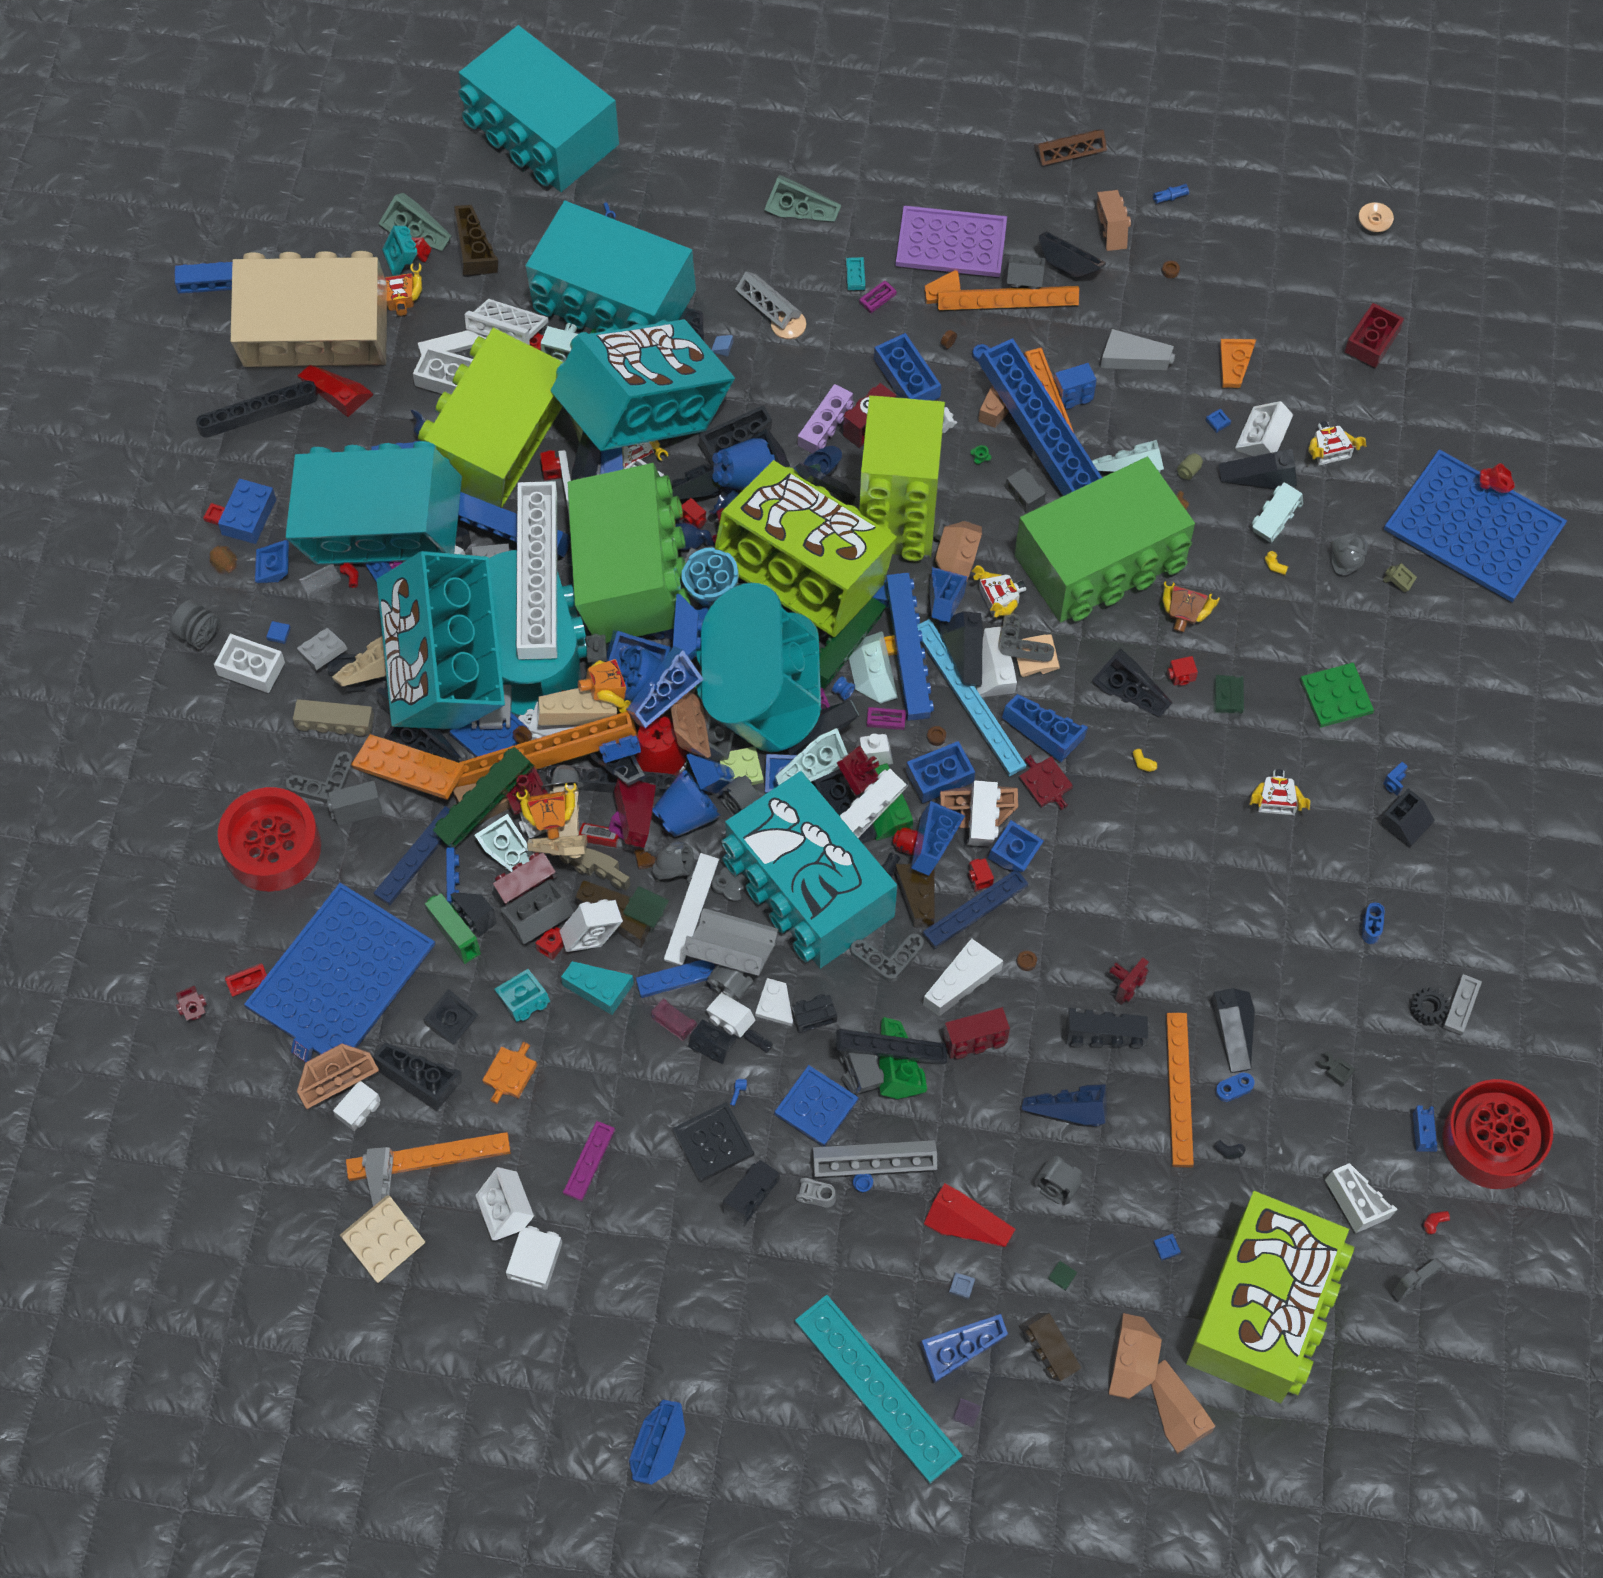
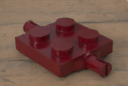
[1019,755,1073,810]

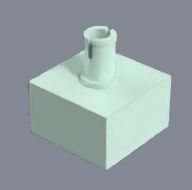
[541,323,578,362]

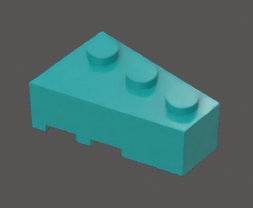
[561,961,634,1015]

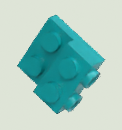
[382,226,417,276]
[494,969,550,1022]

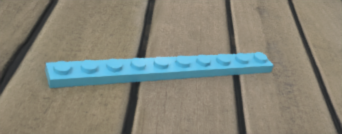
[917,619,1026,776]

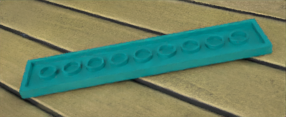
[795,1295,963,1484]

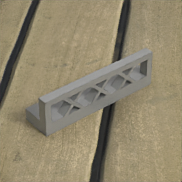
[735,272,802,329]

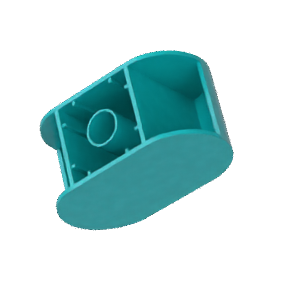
[489,550,587,716]
[697,583,821,752]

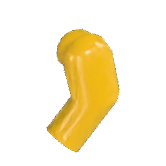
[1265,551,1288,575]
[1132,749,1157,772]

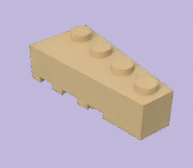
[537,688,617,725]

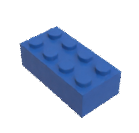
[874,333,941,401]

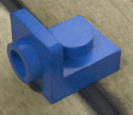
[1383,762,1408,796]

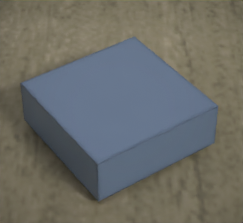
[949,1272,975,1300]

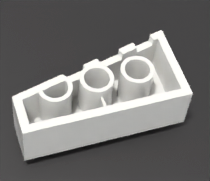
[923,938,1003,1016]

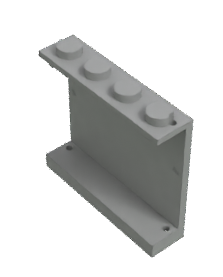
[683,908,779,976]

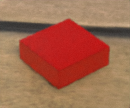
[203,503,225,526]

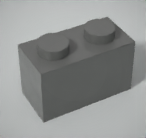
[1005,468,1046,513]

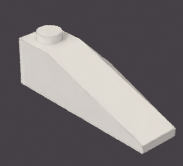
[976,626,1017,697]

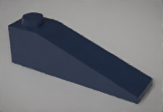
[1022,1084,1107,1126]

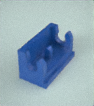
[1413,1106,1437,1152]

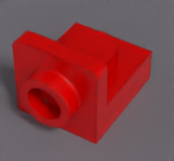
[412,237,431,262]

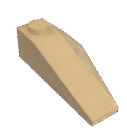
[332,636,386,686]

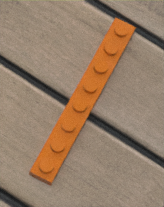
[938,286,1079,310]
[1166,1013,1194,1168]
[346,1132,511,1181]

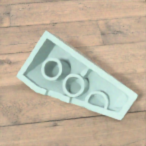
[1092,440,1164,472]
[775,728,848,785]
[475,814,534,872]

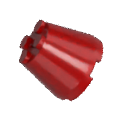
[634,717,688,776]

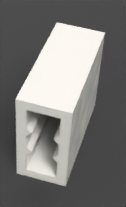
[506,1226,562,1290]

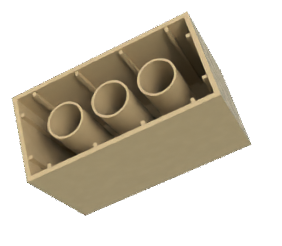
[231,251,387,367]

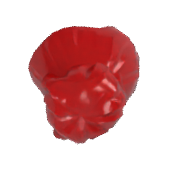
[1480,463,1515,493]

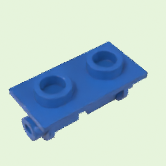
[599,735,641,763]

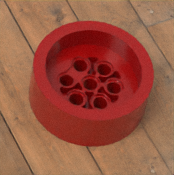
[218,787,321,892]
[1442,1079,1553,1189]

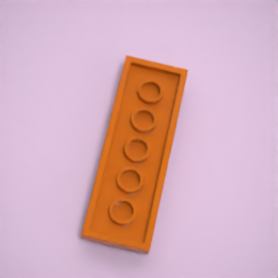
[351,734,466,799]

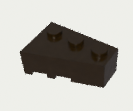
[895,864,935,928]
[1019,1313,1081,1381]

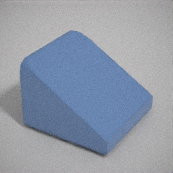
[712,335,733,356]

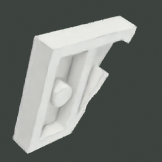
[755,978,793,1026]

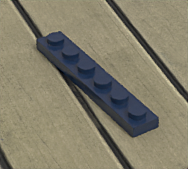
[374,806,450,906]
[923,870,1029,949]

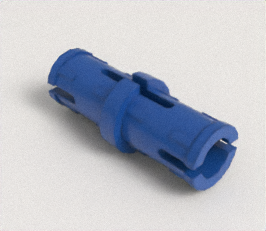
[1153,184,1189,204]

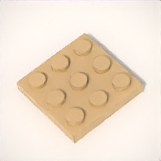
[339,1195,426,1283]

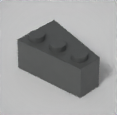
[832,1026,884,1094]

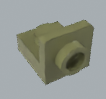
[1383,563,1417,592]

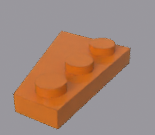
[1220,339,1256,388]

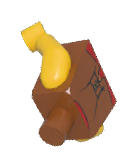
[1162,581,1220,632]

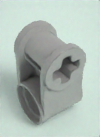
[795,1178,836,1208]

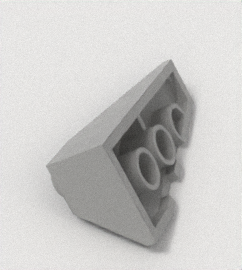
[362,1147,394,1207]

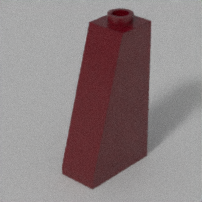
[614,779,656,848]

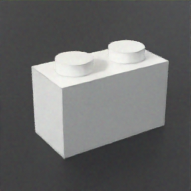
[706,992,756,1037]
[333,1081,380,1131]

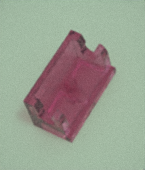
[651,999,697,1041]

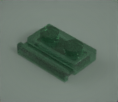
[1215,675,1244,713]

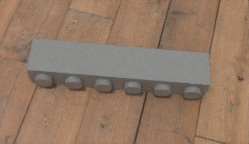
[813,1140,937,1177]

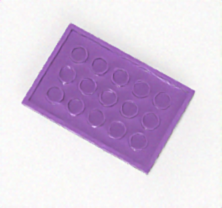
[896,206,1007,277]

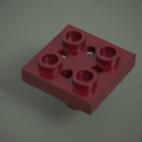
[836,745,879,795]
[505,767,548,815]
[1109,957,1149,1005]

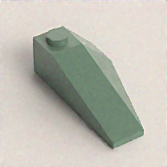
[764,175,841,222]
[379,193,452,251]

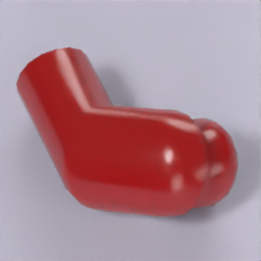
[340,563,359,588]
[1424,1211,1450,1234]

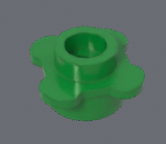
[971,445,991,464]

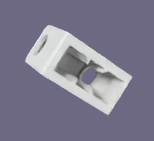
[856,734,893,765]

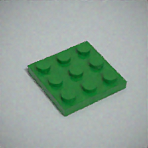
[1300,662,1374,728]

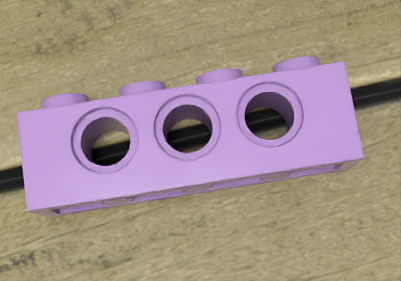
[798,384,854,453]

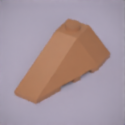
[1151,1360,1215,1454]

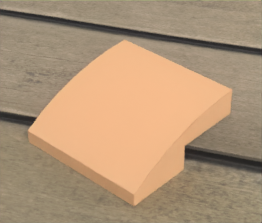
[1017,634,1060,677]

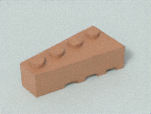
[979,385,1009,428]

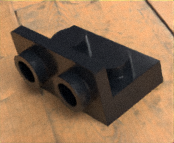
[688,1019,737,1064]

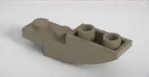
[559,848,630,891]

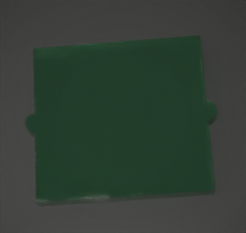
[623,886,669,928]

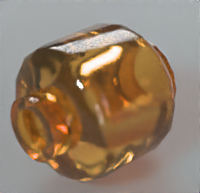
[209,545,237,573]

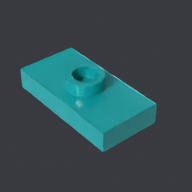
[846,257,865,290]

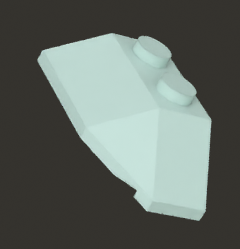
[849,632,898,704]

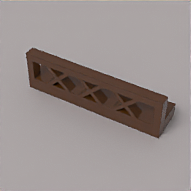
[1034,129,1107,166]

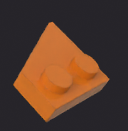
[925,270,961,304]

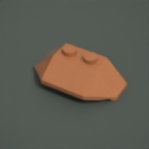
[935,521,982,580]
[671,691,711,758]
[940,786,1018,828]
[297,1043,379,1109]
[1108,1313,1162,1399]

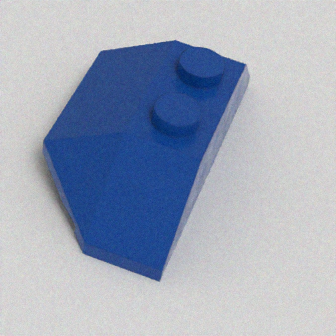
[673,594,702,661]
[629,1400,686,1485]

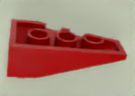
[297,365,373,417]
[924,1183,1015,1247]

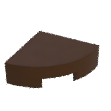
[635,849,656,870]

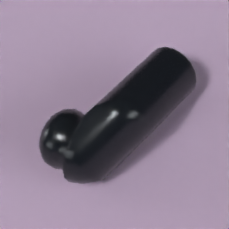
[1214,1140,1246,1159]

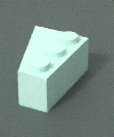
[1252,482,1303,543]

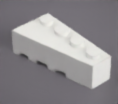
[840,769,908,838]

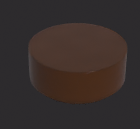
[1162,261,1180,279]
[941,330,957,349]
[513,725,532,744]
[927,726,946,746]
[1017,951,1037,971]

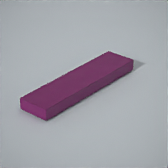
[563,1121,615,1202]

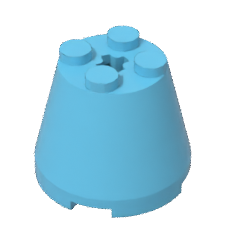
[682,548,739,609]

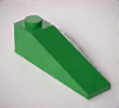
[873,763,913,841]
[879,1017,927,1099]

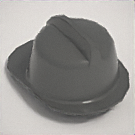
[541,765,584,788]

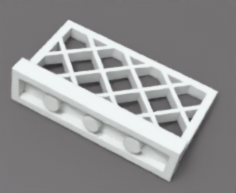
[465,299,548,345]

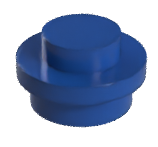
[853,1174,873,1192]

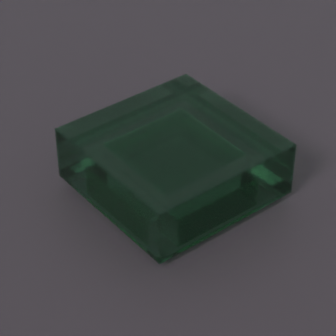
[1048,1261,1077,1291]

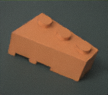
[1097,190,1131,251]

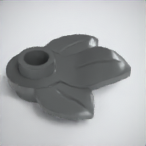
[711,867,750,901]

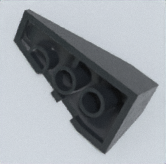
[939,611,983,687]

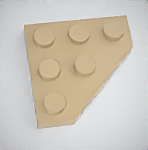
[527,835,587,858]

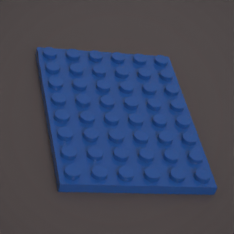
[1384,449,1567,603]
[244,883,435,1055]

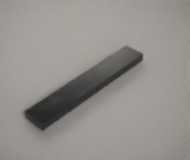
[796,462,856,501]
[836,1029,947,1065]

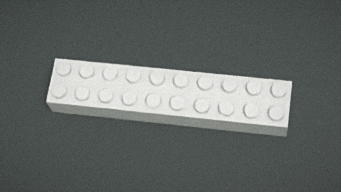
[517,481,557,659]

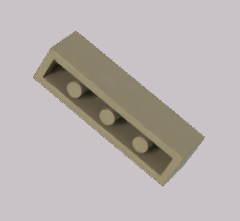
[293,699,374,736]

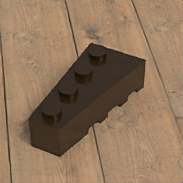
[454,205,498,275]
[575,880,656,949]

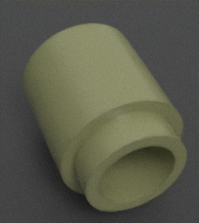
[1177,453,1203,480]

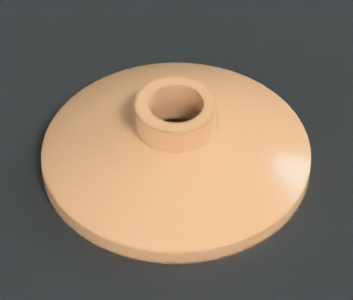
[1359,203,1394,232]
[771,311,806,339]

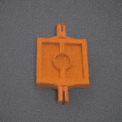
[482,1042,538,1104]

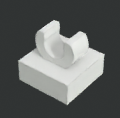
[942,407,957,433]

